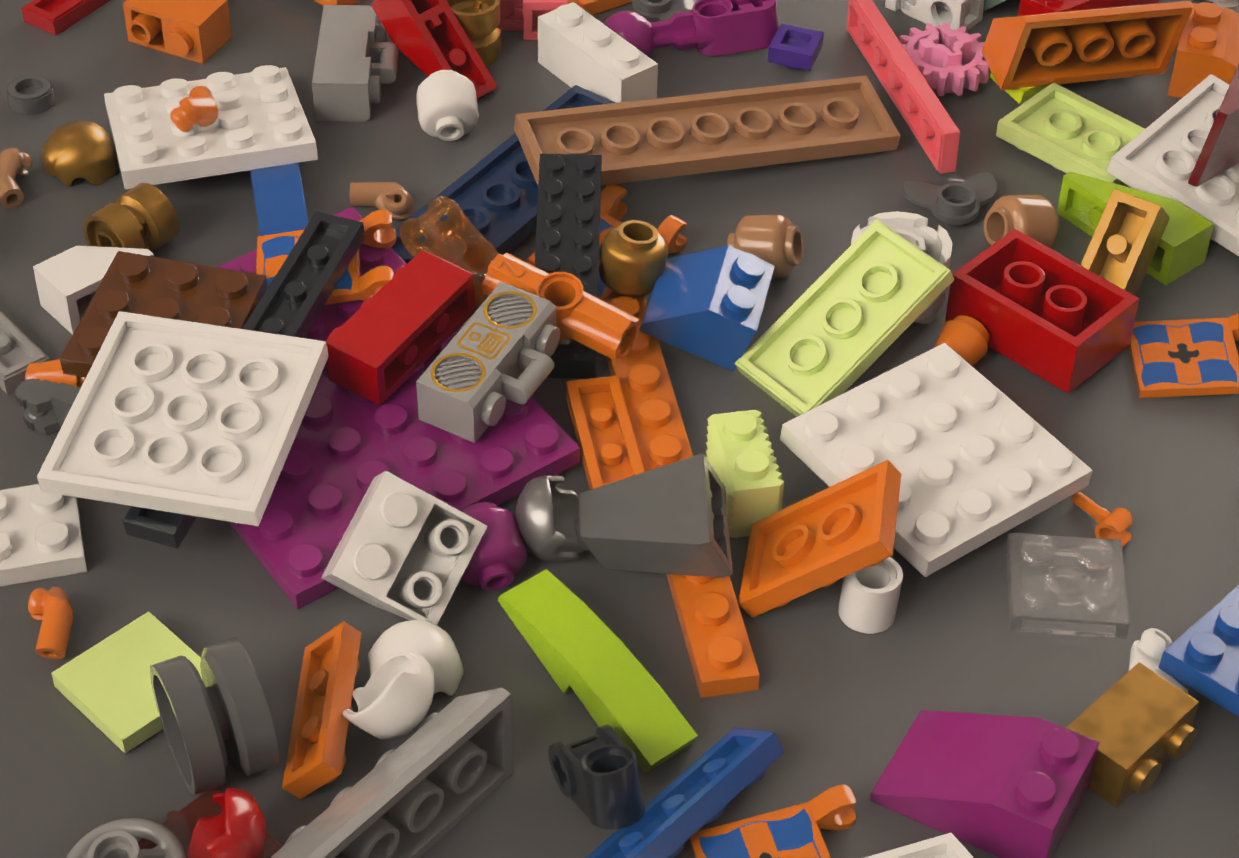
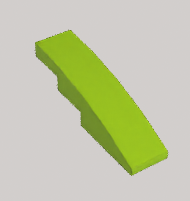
[498,569,698,774]

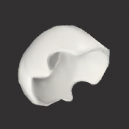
[367,619,464,695]
[342,651,434,739]

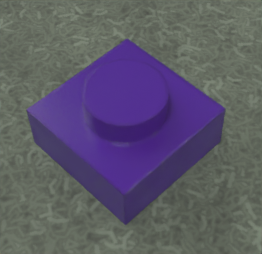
[768,23,824,71]

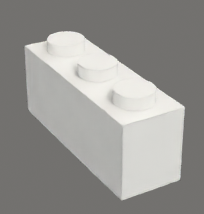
[538,2,658,103]

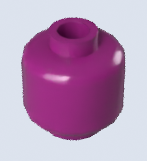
[460,502,528,591]

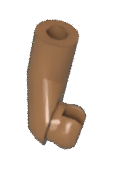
[350,182,414,220]

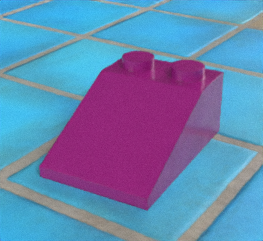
[870,710,1100,858]

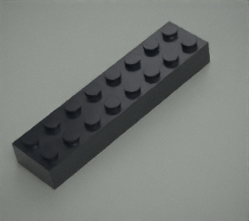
[535,154,602,379]

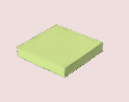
[51,611,203,754]

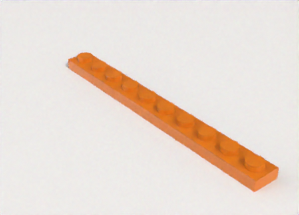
[602,295,760,698]

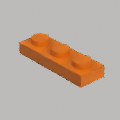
[566,375,645,490]
[282,621,362,800]

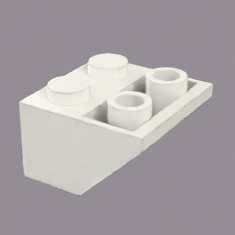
[321,471,488,625]

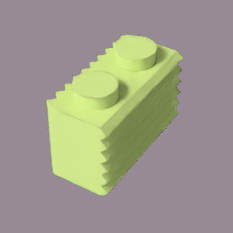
[705,410,784,538]

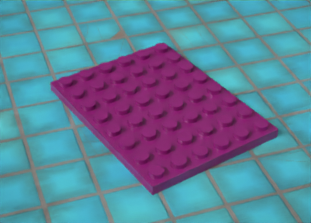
[218,206,580,610]

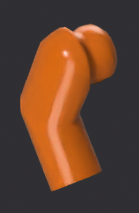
[170,86,219,132]
[28,586,73,660]

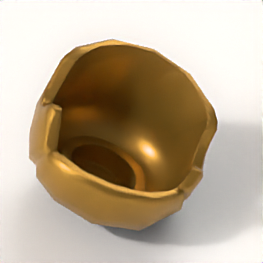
[41,121,119,187]

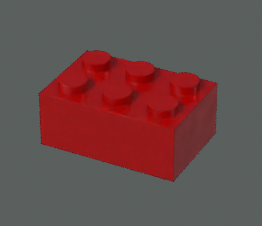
[945,229,1140,394]

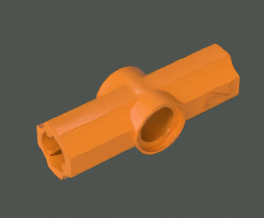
[482,252,640,361]

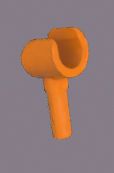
[1072,491,1132,552]

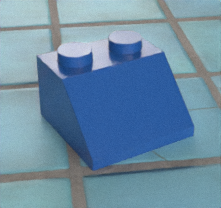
[639,245,775,371]

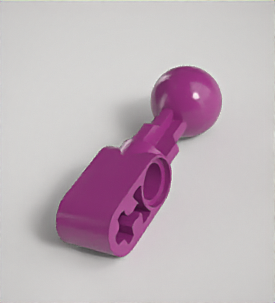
[603,0,779,57]

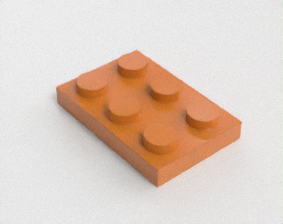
[738,460,902,618]

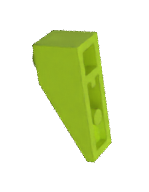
[1057,172,1214,286]

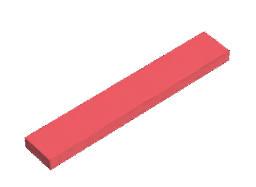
[846,0,960,174]

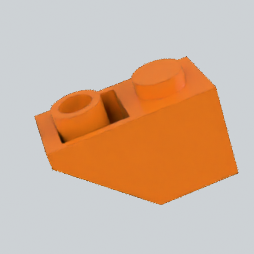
[123,0,232,64]

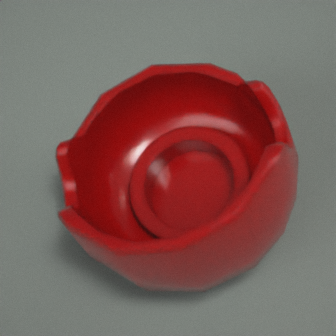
[186,788,267,858]

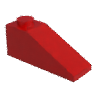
[371,0,498,99]

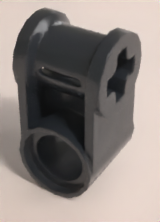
[548,724,645,829]

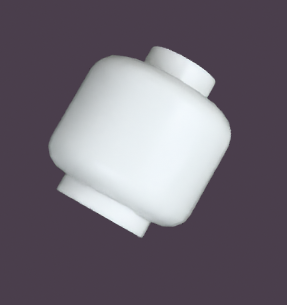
[416,70,479,141]

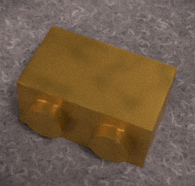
[1081,189,1170,296]
[1066,662,1199,808]

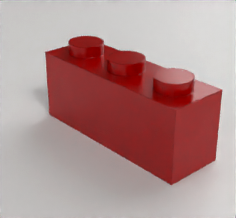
[326,250,475,406]

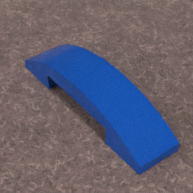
[249,163,308,236]

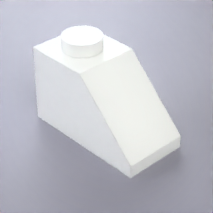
[33,245,154,335]

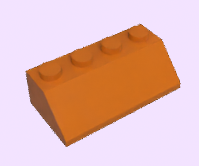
[982,1,1194,90]

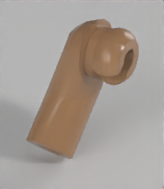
[0,148,32,209]

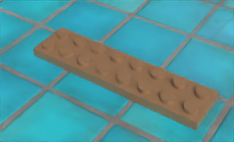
[514,75,901,186]

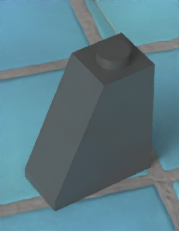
[574,453,733,578]

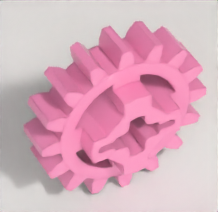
[899,23,991,96]

